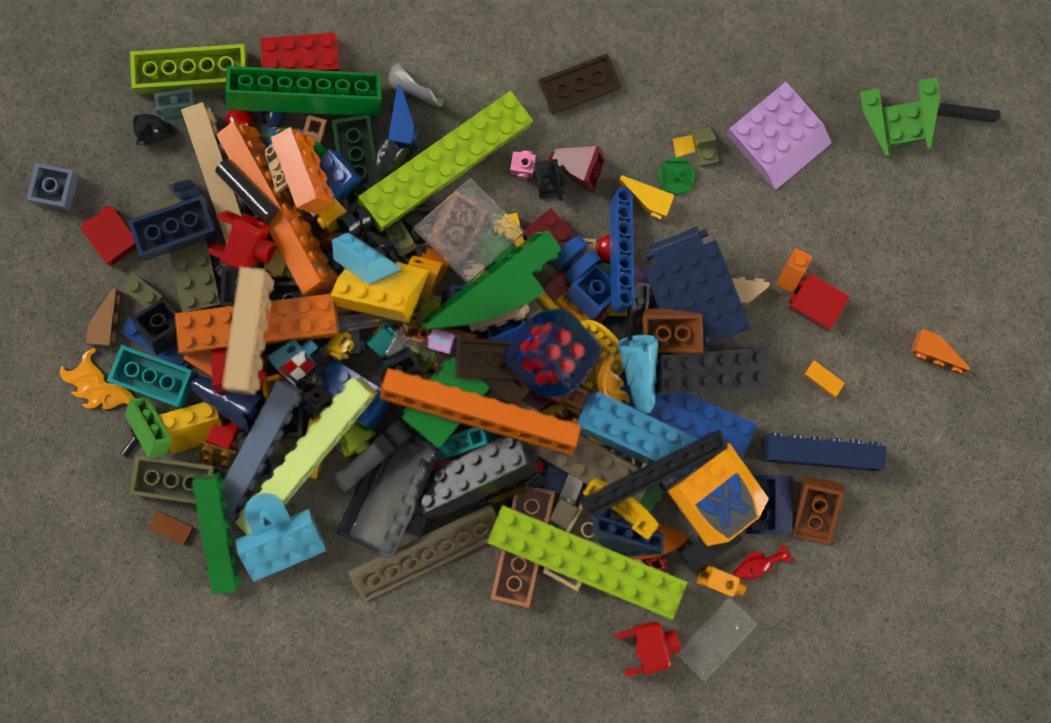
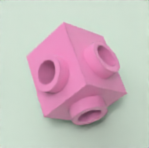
[510,151,537,180]

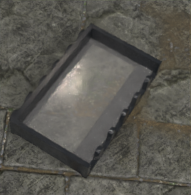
[336,426,441,559]

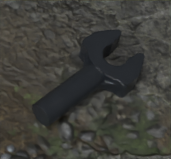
[121,428,139,457]

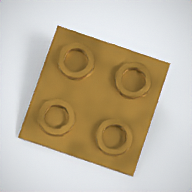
[198,440,238,471]

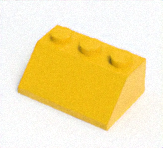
[158,402,225,454]

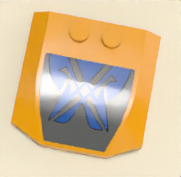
[666,443,769,546]

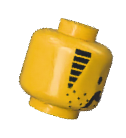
[326,331,355,361]

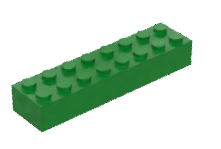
[226,66,382,116]

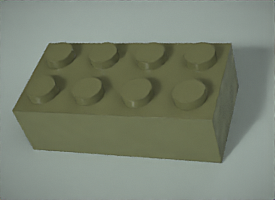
[129,455,218,504]

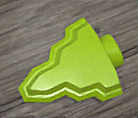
[339,422,376,458]

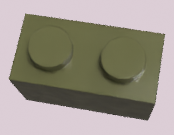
[120,273,167,308]

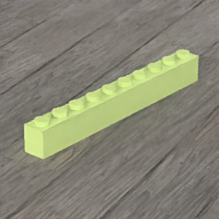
[235,377,378,535]

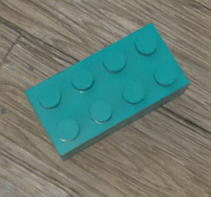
[107,345,198,409]

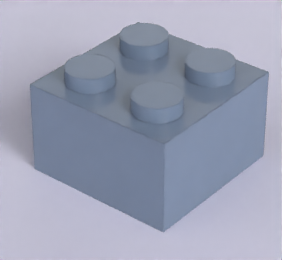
[26,163,79,212]

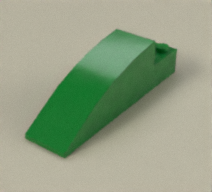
[417,231,562,329]

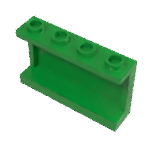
[402,357,490,448]

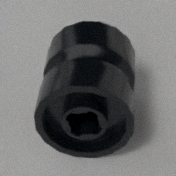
[336,205,373,236]

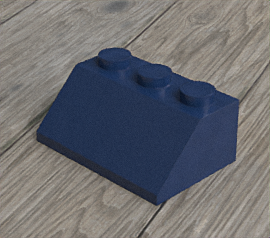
[747,475,793,535]

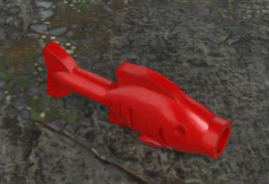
[733,544,793,580]

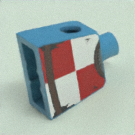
[268,339,318,386]

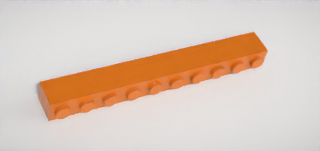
[380,369,581,455]

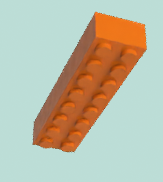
[175,294,340,355]

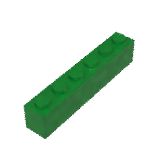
[192,473,241,595]

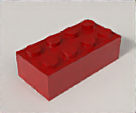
[260,32,340,71]

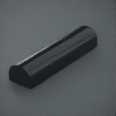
[215,159,280,224]

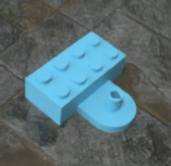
[236,493,326,582]

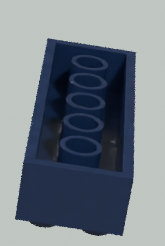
[761,433,887,472]

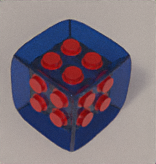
[503,309,602,398]

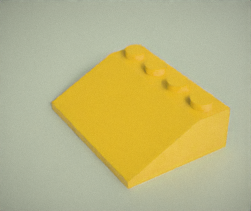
[330,263,429,323]

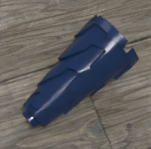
[191,376,267,432]

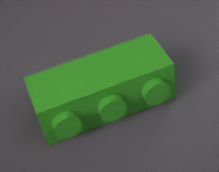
[125,396,172,459]

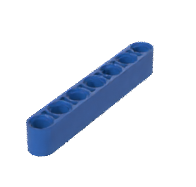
[610,187,634,313]

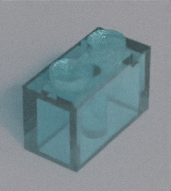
[154,88,197,120]

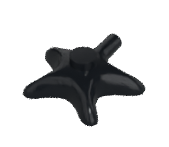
[365,231,402,263]

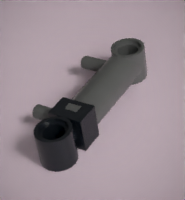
[332,420,413,493]

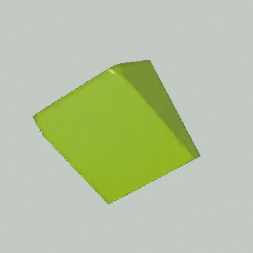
[419,299,441,322]

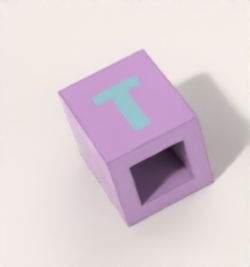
[428,329,461,354]

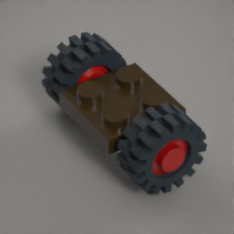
[471,451,548,510]

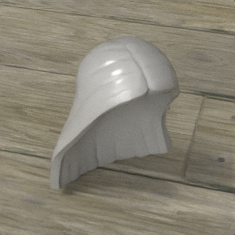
[388,63,444,107]

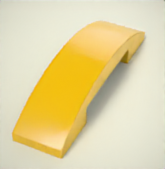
[583,478,659,540]

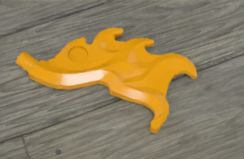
[60,348,136,409]
[572,354,630,425]

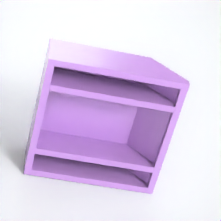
[726,82,832,190]

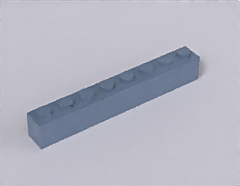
[222,379,303,524]

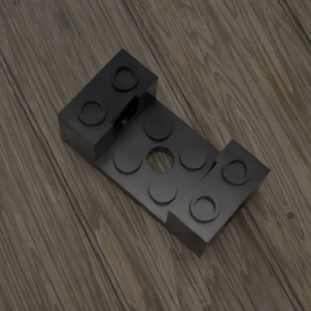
[372,345,428,436]

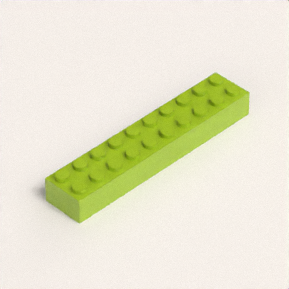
[357,90,533,233]
[487,506,687,620]

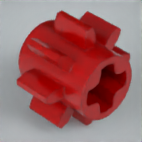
[644,556,668,571]

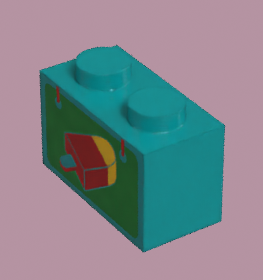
[367,320,398,357]

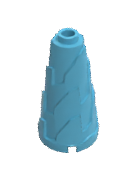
[618,335,658,414]

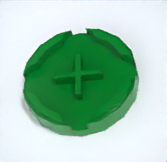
[658,157,696,195]

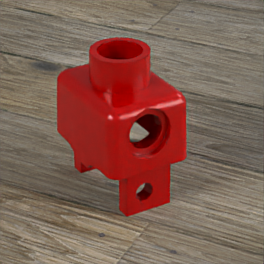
[208,210,276,270]
[614,621,681,677]

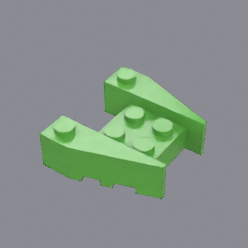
[860,77,941,157]

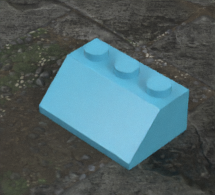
[332,233,401,284]

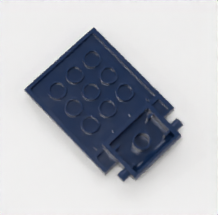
[644,226,752,347]

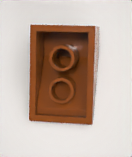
[643,309,704,353]
[791,475,844,545]

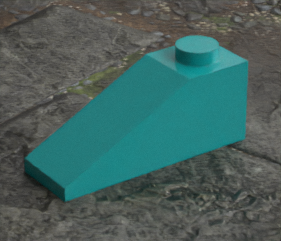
[433,427,497,461]

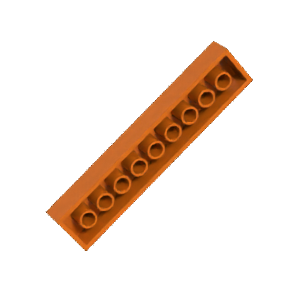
[216,121,338,296]

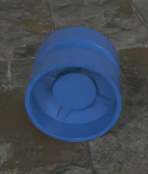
[550,235,602,285]

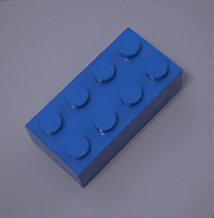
[308,356,393,431]

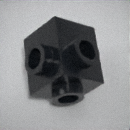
[299,385,333,420]

